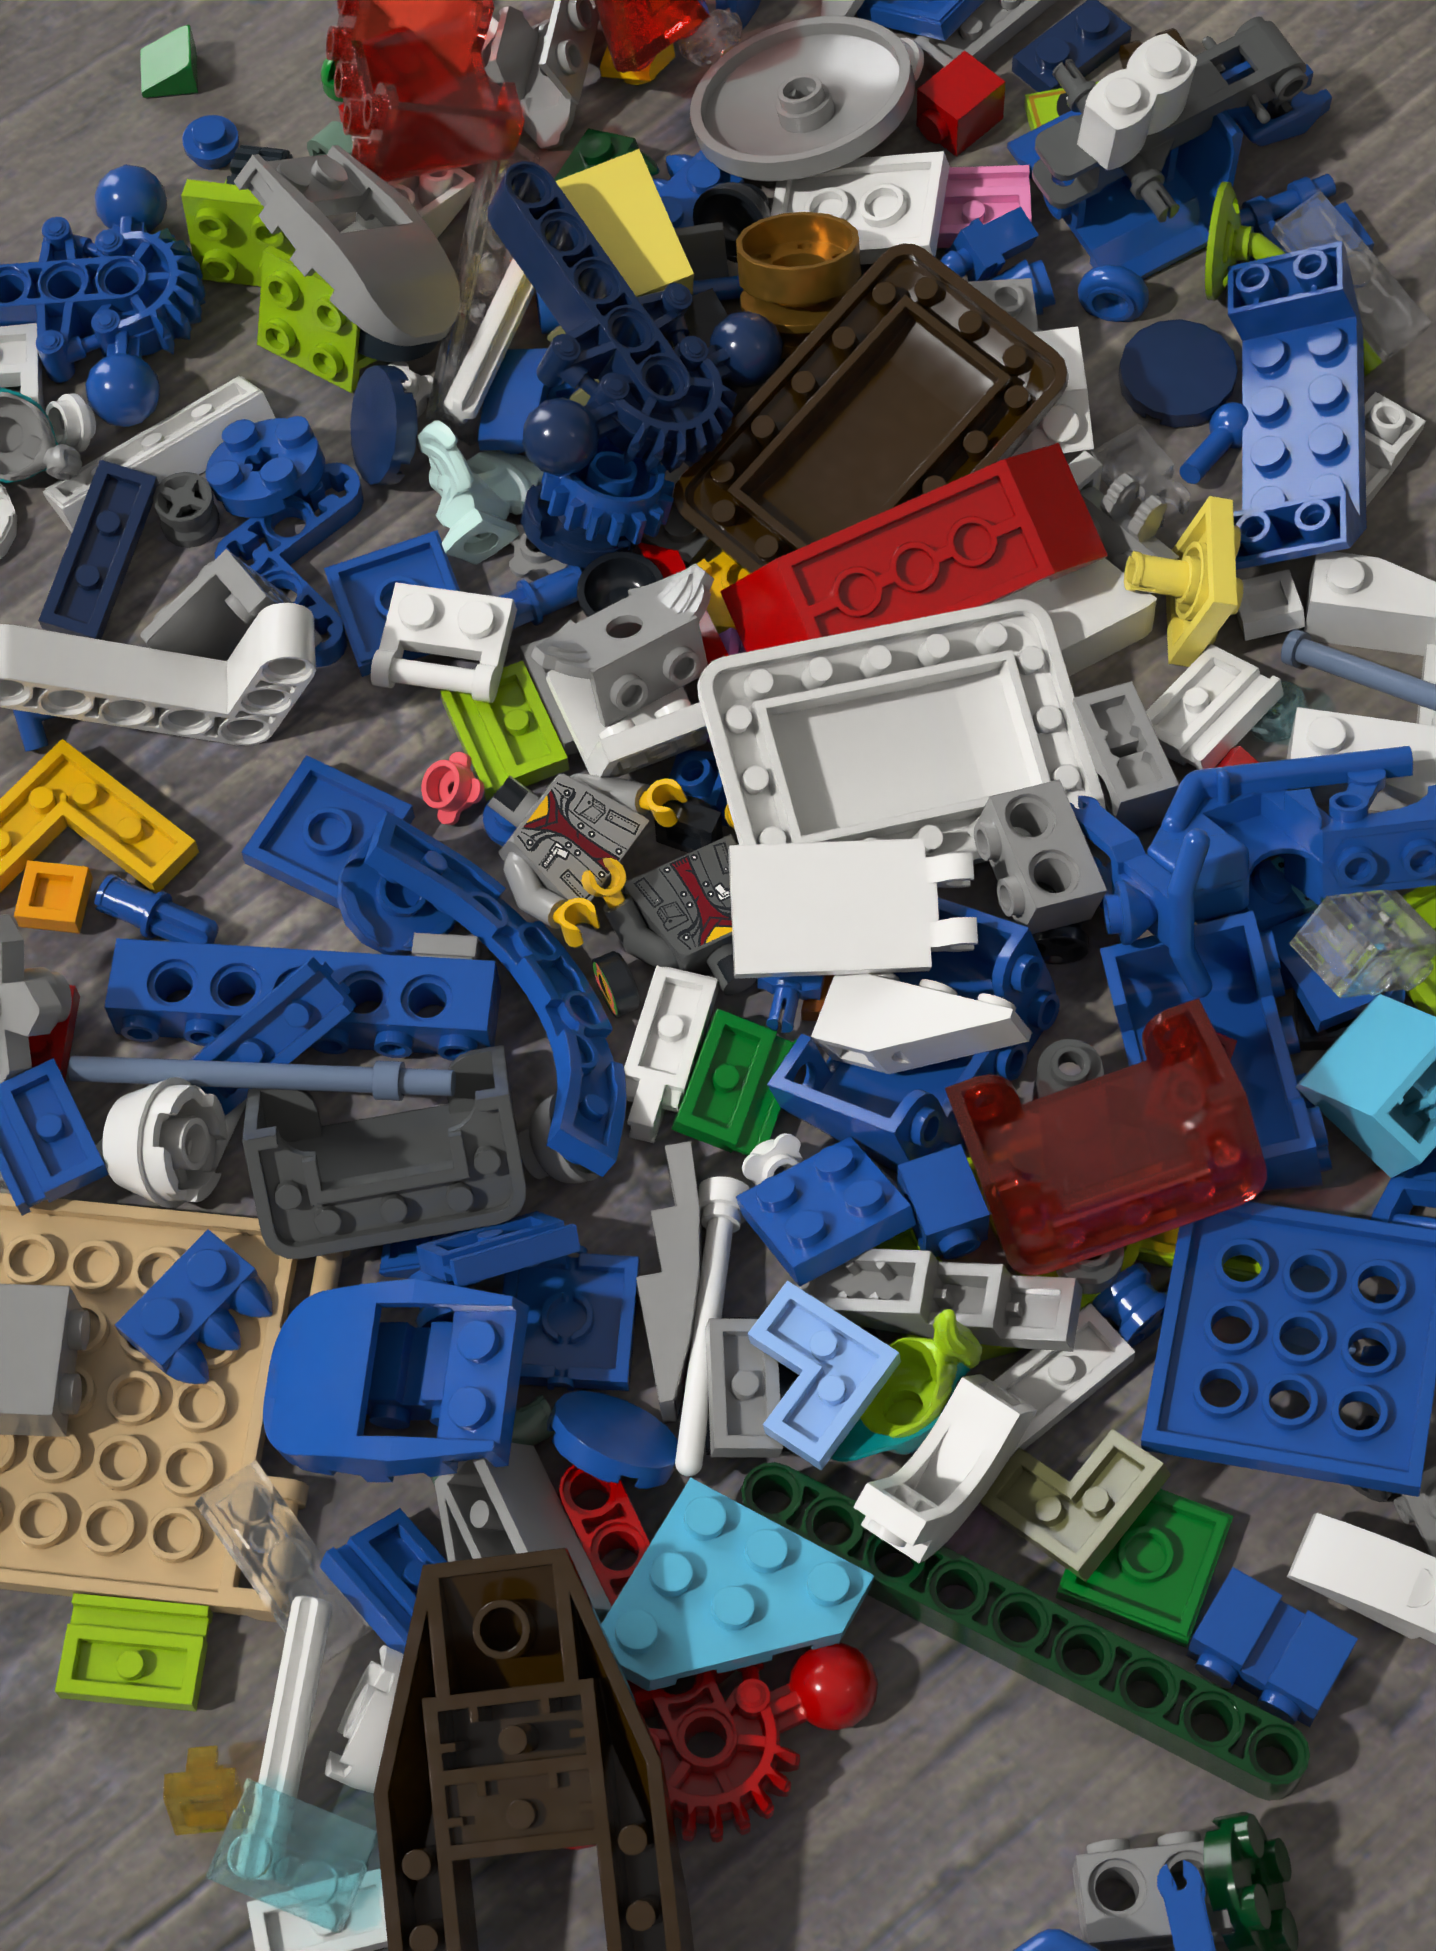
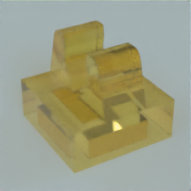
[163,1745,246,1835]

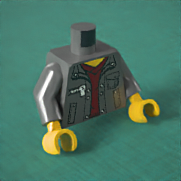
[581,803,757,995]

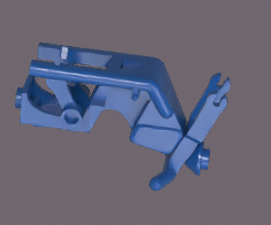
[1070,746,1436,998]

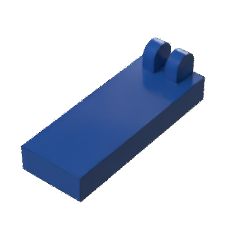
[189,957,356,1116]

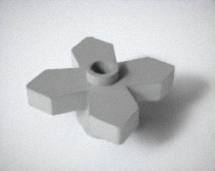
[0,914,72,1083]

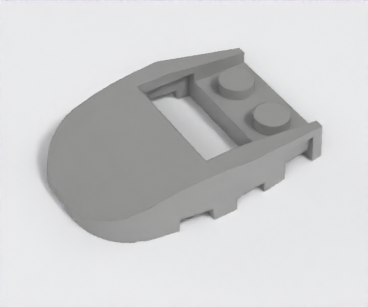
[234,145,460,346]

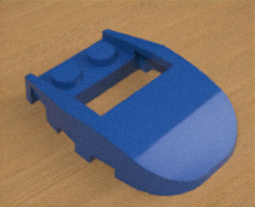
[263,1278,529,1483]

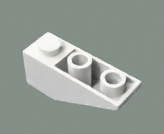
[811,973,1032,1074]

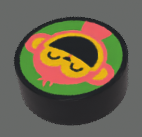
[592,951,640,1018]

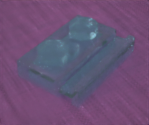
[205,1778,378,1933]

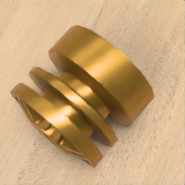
[736,212,861,359]

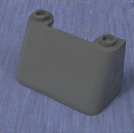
[242,1045,526,1259]

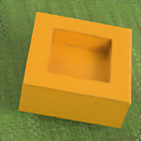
[14,860,93,934]

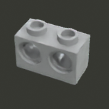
[1073,681,1179,832]
[974,779,1107,934]
[1072,1831,1234,1951]

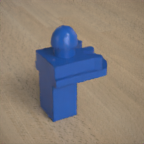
[940,206,1039,282]

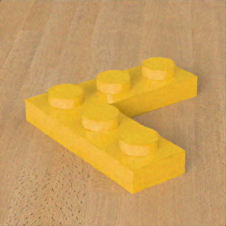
[0,739,199,894]

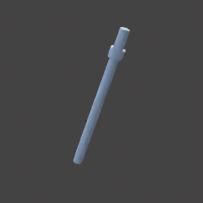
[69,1056,456,1101]

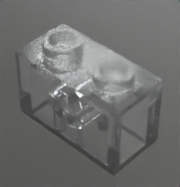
[1289,890,1436,999]

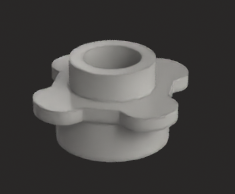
[509,524,568,581]

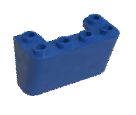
[767,897,1060,1173]
[1100,911,1333,1201]

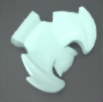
[417,420,544,565]

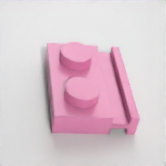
[937,165,1032,248]

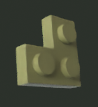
[979,1429,1171,1582]

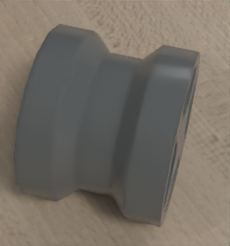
[153,472,220,548]

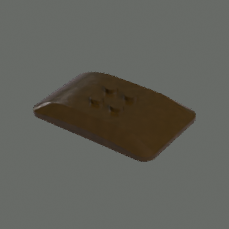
[673,243,1069,574]

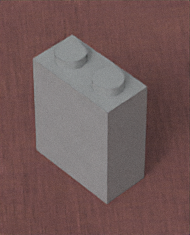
[0,1284,90,1437]

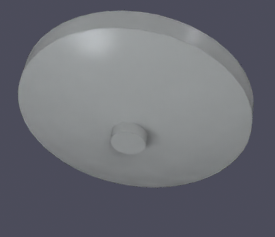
[690,16,915,181]

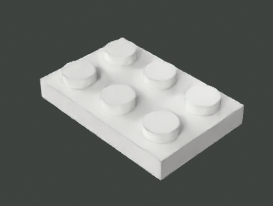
[771,151,950,264]

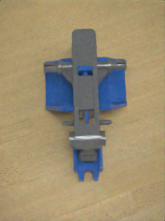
[1007,17,1332,295]

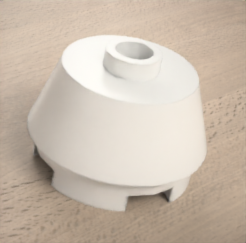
[103,1077,227,1208]

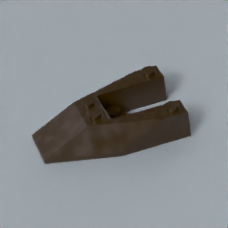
[373,1548,694,1951]

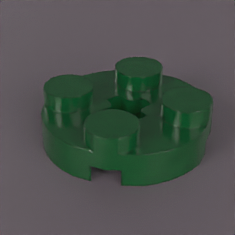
[1203,1812,1298,1951]

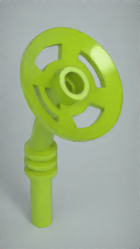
[1205,181,1383,377]

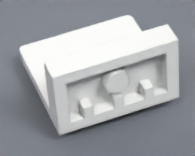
[546,670,709,778]

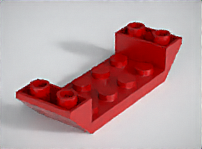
[720,443,1108,652]

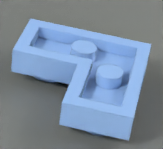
[748,1280,901,1471]

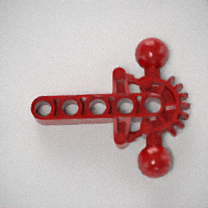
[559,1465,878,1850]

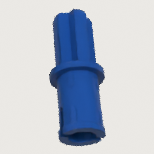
[498,565,582,630]
[95,874,219,944]

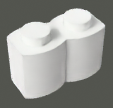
[1077,33,1197,170]

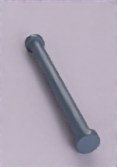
[1281,629,1436,711]

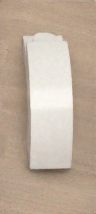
[853,1374,1037,1563]

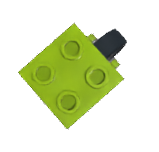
[257,245,439,393]

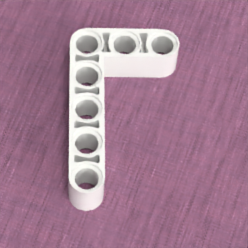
[0,603,316,746]

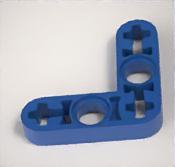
[215,462,364,668]

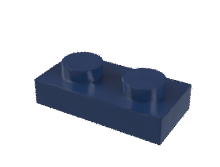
[1012,0,1132,92]

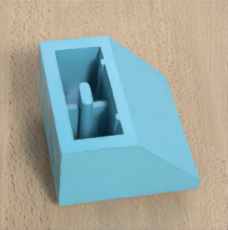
[1295,994,1436,1178]

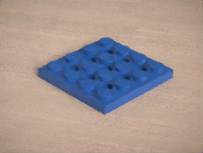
[1141,1192,1436,1497]

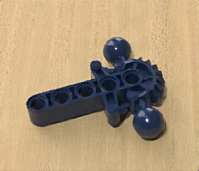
[487,161,784,477]

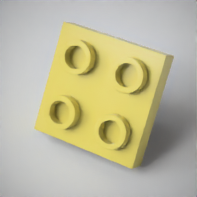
[1124,496,1243,667]

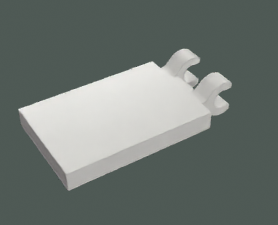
[728,838,978,979]

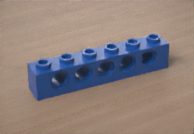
[104,938,501,1061]

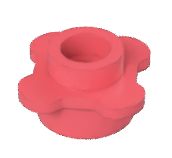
[421,752,484,825]

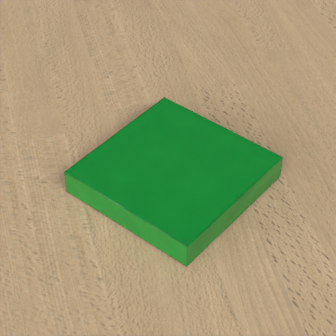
[1056,1489,1233,1648]

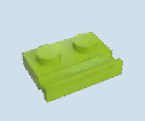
[440,660,569,802]
[55,1593,213,1712]

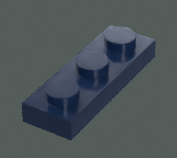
[38,459,159,640]

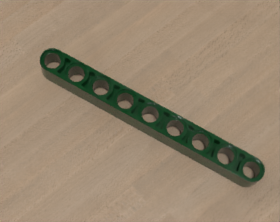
[741,1462,1310,1801]

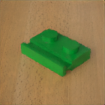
[671,1008,797,1156]

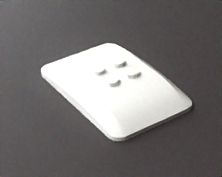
[697,599,1106,864]

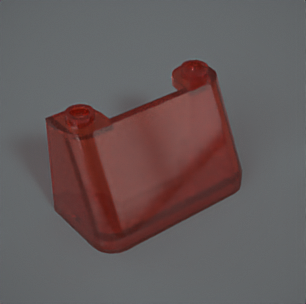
[945,998,1267,1276]

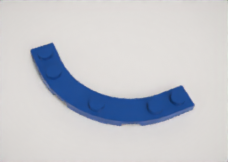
[364,811,627,1177]

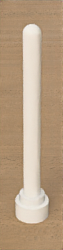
[675,1177,750,1476]

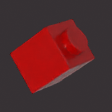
[916,51,1006,157]

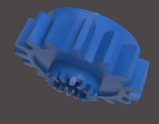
[540,436,675,546]

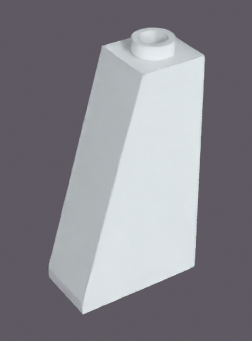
[991,558,1157,676]

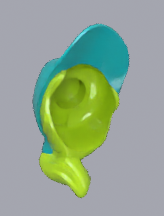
[830,1309,982,1462]

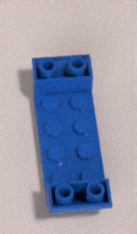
[1228,241,1367,570]

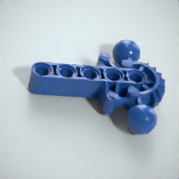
[0,164,206,427]

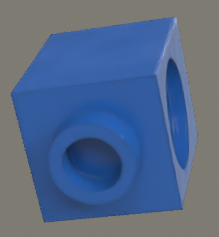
[897,1144,990,1259]

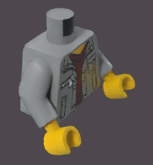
[487,773,688,948]

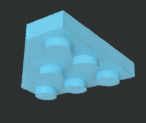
[601,1477,874,1691]

